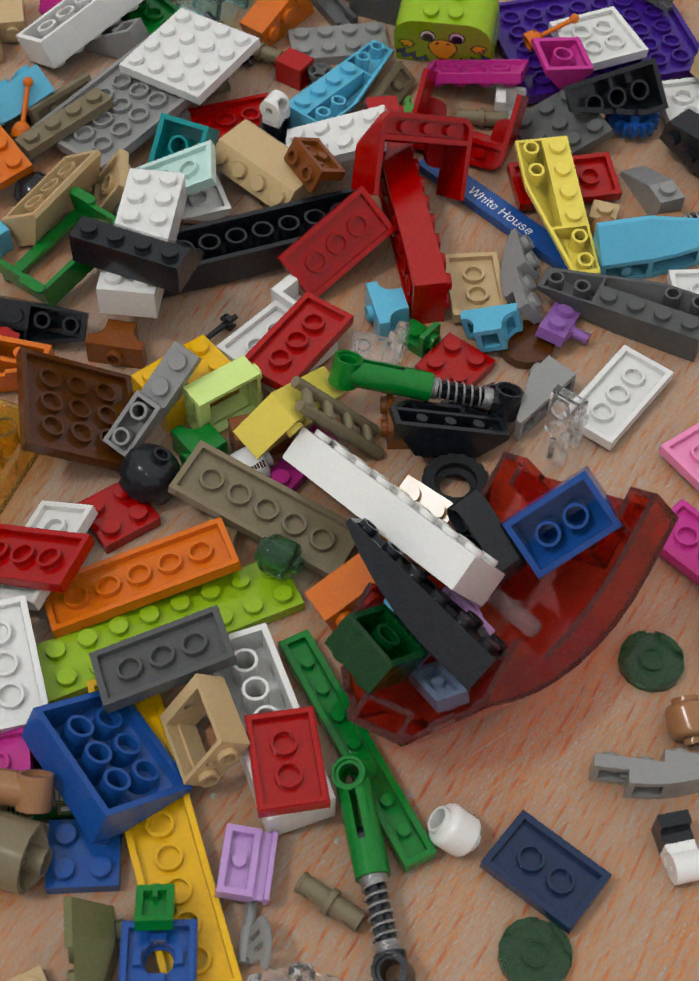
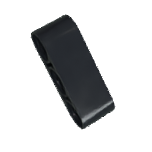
[447,490,526,586]

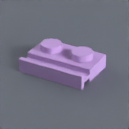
[214,823,279,906]

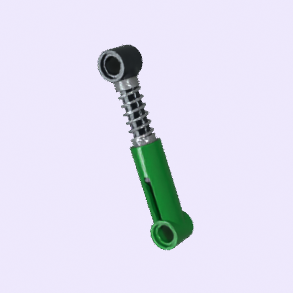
[328,350,524,423]
[331,755,416,981]

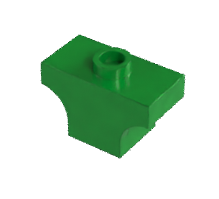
[170,423,228,464]

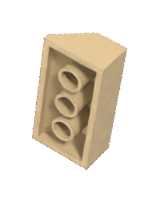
[215,119,313,207]
[0,149,101,247]

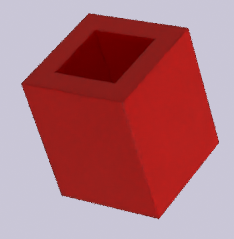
[274,47,314,91]

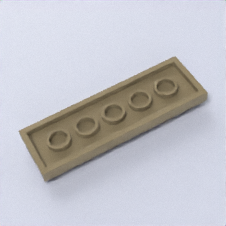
[168,440,356,578]

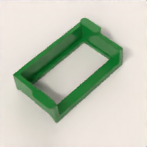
[0,187,116,306]

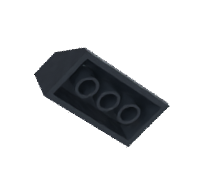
[69,216,205,294]

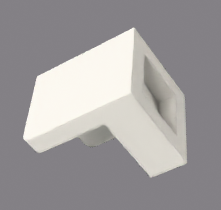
[494,86,526,119]
[271,274,301,309]

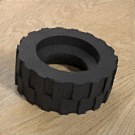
[421,453,490,503]

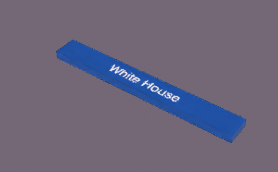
[419,158,568,270]

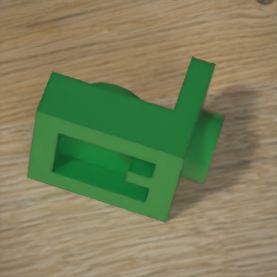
[395,318,441,358]
[134,884,177,931]

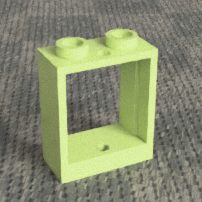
[183,355,263,434]

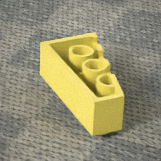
[233,366,347,459]

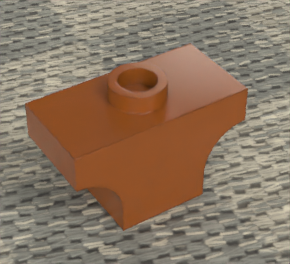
[85,319,147,369]

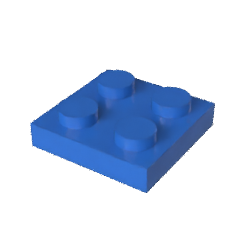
[45,819,122,894]

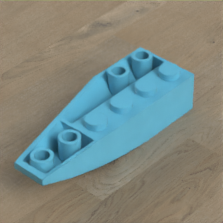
[289,39,394,128]
[0,64,55,127]
[593,215,699,279]

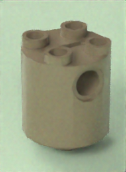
[0,810,53,895]

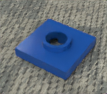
[118,919,198,981]

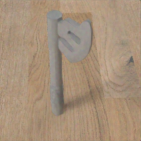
[237,901,272,970]

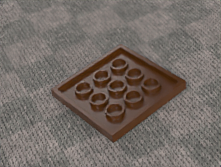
[16,347,133,471]

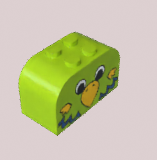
[394,0,500,62]

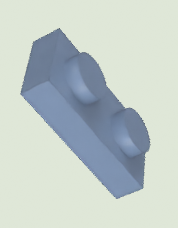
[409,661,470,713]

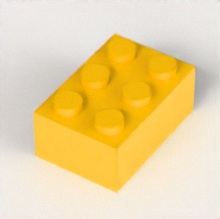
[131,334,239,434]

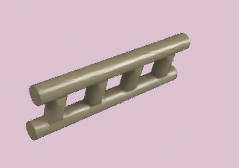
[291,376,384,459]

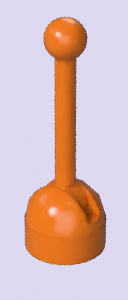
[522,14,579,52]
[10,77,33,139]

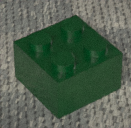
[324,604,428,695]

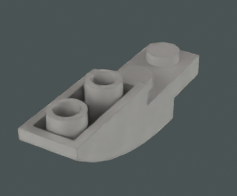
[501,228,543,325]
[102,341,202,457]
[589,748,699,799]

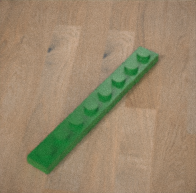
[278,629,437,873]

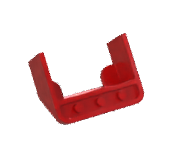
[412,68,529,170]
[351,110,474,201]

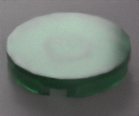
[617,630,684,693]
[497,917,573,981]

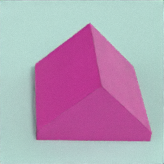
[531,37,594,91]

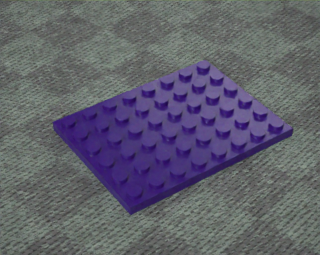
[497,0,699,104]

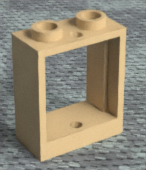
[160,673,250,788]

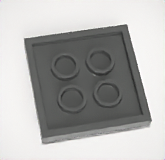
[517,89,614,156]

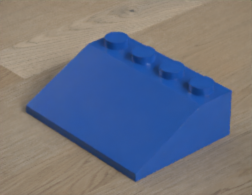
[21,690,193,844]

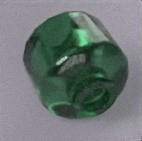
[254,533,305,581]

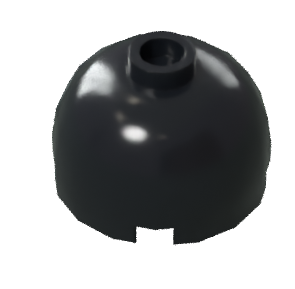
[117,443,180,505]

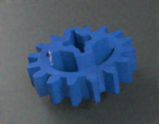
[604,112,660,140]

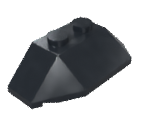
[389,399,511,459]

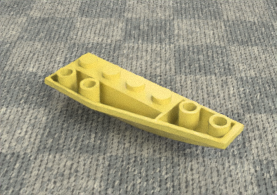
[514,136,601,274]

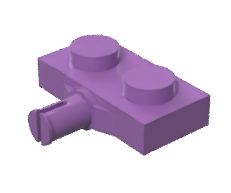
[535,302,591,347]

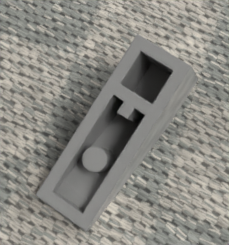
[84,18,150,59]
[620,166,685,215]
[513,356,576,442]

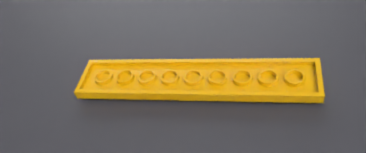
[86,679,242,981]

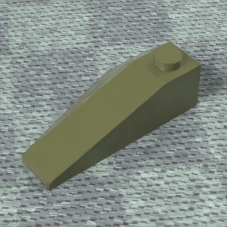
[64,896,124,981]

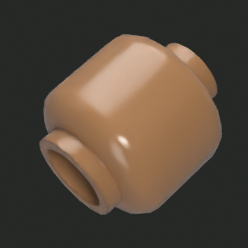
[665,695,699,747]

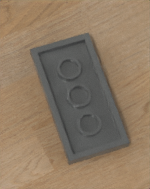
[89,605,238,714]

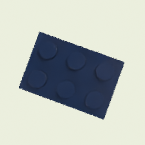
[480,810,612,935]

